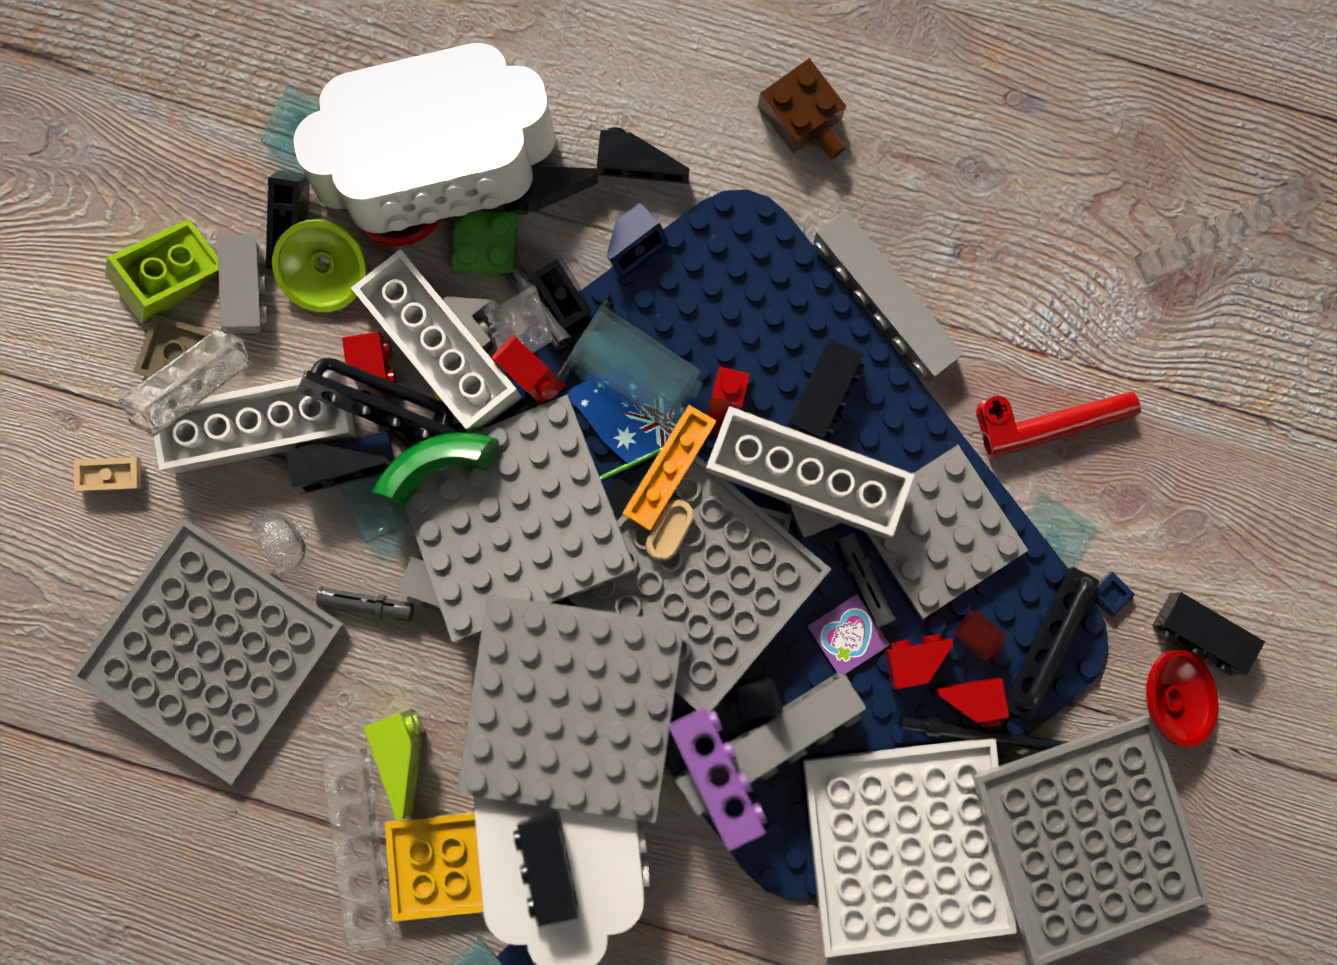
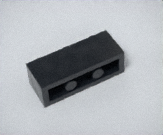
[786,338,865,440]
[1152,592,1266,677]
[513,812,580,927]

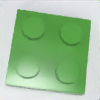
[452,211,518,276]

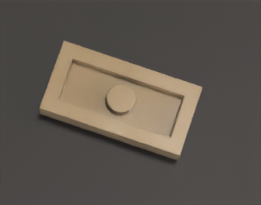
[73,457,141,492]

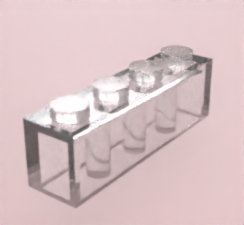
[118,328,252,437]

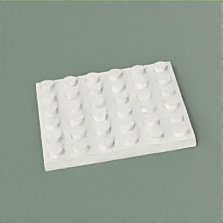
[803,738,1017,957]

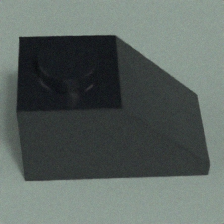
[531,258,591,329]

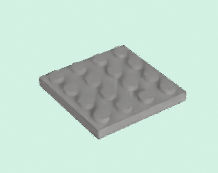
[864,445,1028,619]

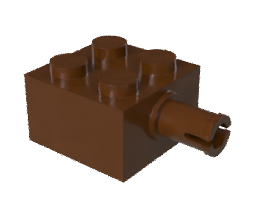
[758,58,846,159]

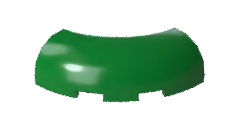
[372,432,499,506]

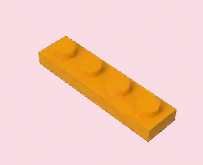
[622,405,716,532]

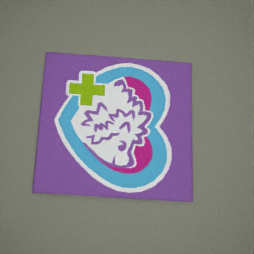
[807,594,890,674]

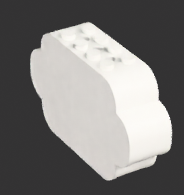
[294,43,555,233]
[473,796,650,965]

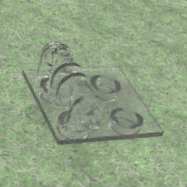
[484,285,554,353]

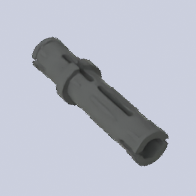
[507,267,572,350]
[836,532,896,627]
[316,586,414,623]

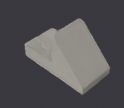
[443,296,494,353]

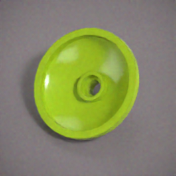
[272,219,367,312]

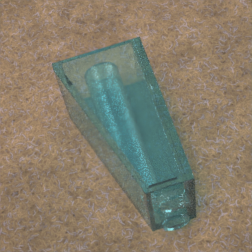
[567,305,703,430]

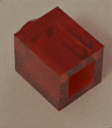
[951,610,1007,660]

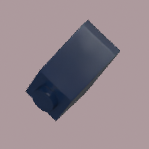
[607,203,669,278]

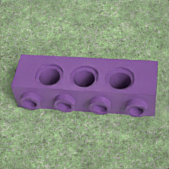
[668,707,767,852]

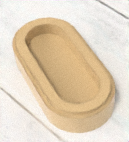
[646,500,694,561]

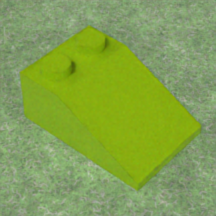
[105,218,219,323]
[363,709,424,821]

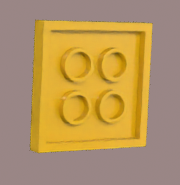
[385,812,484,922]

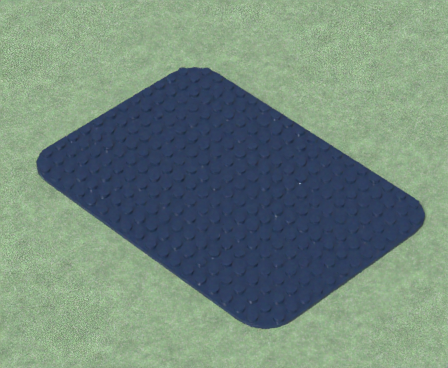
[433,189,1108,900]

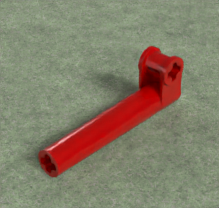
[976,391,1141,459]

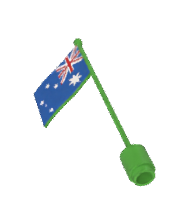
[560,362,680,482]

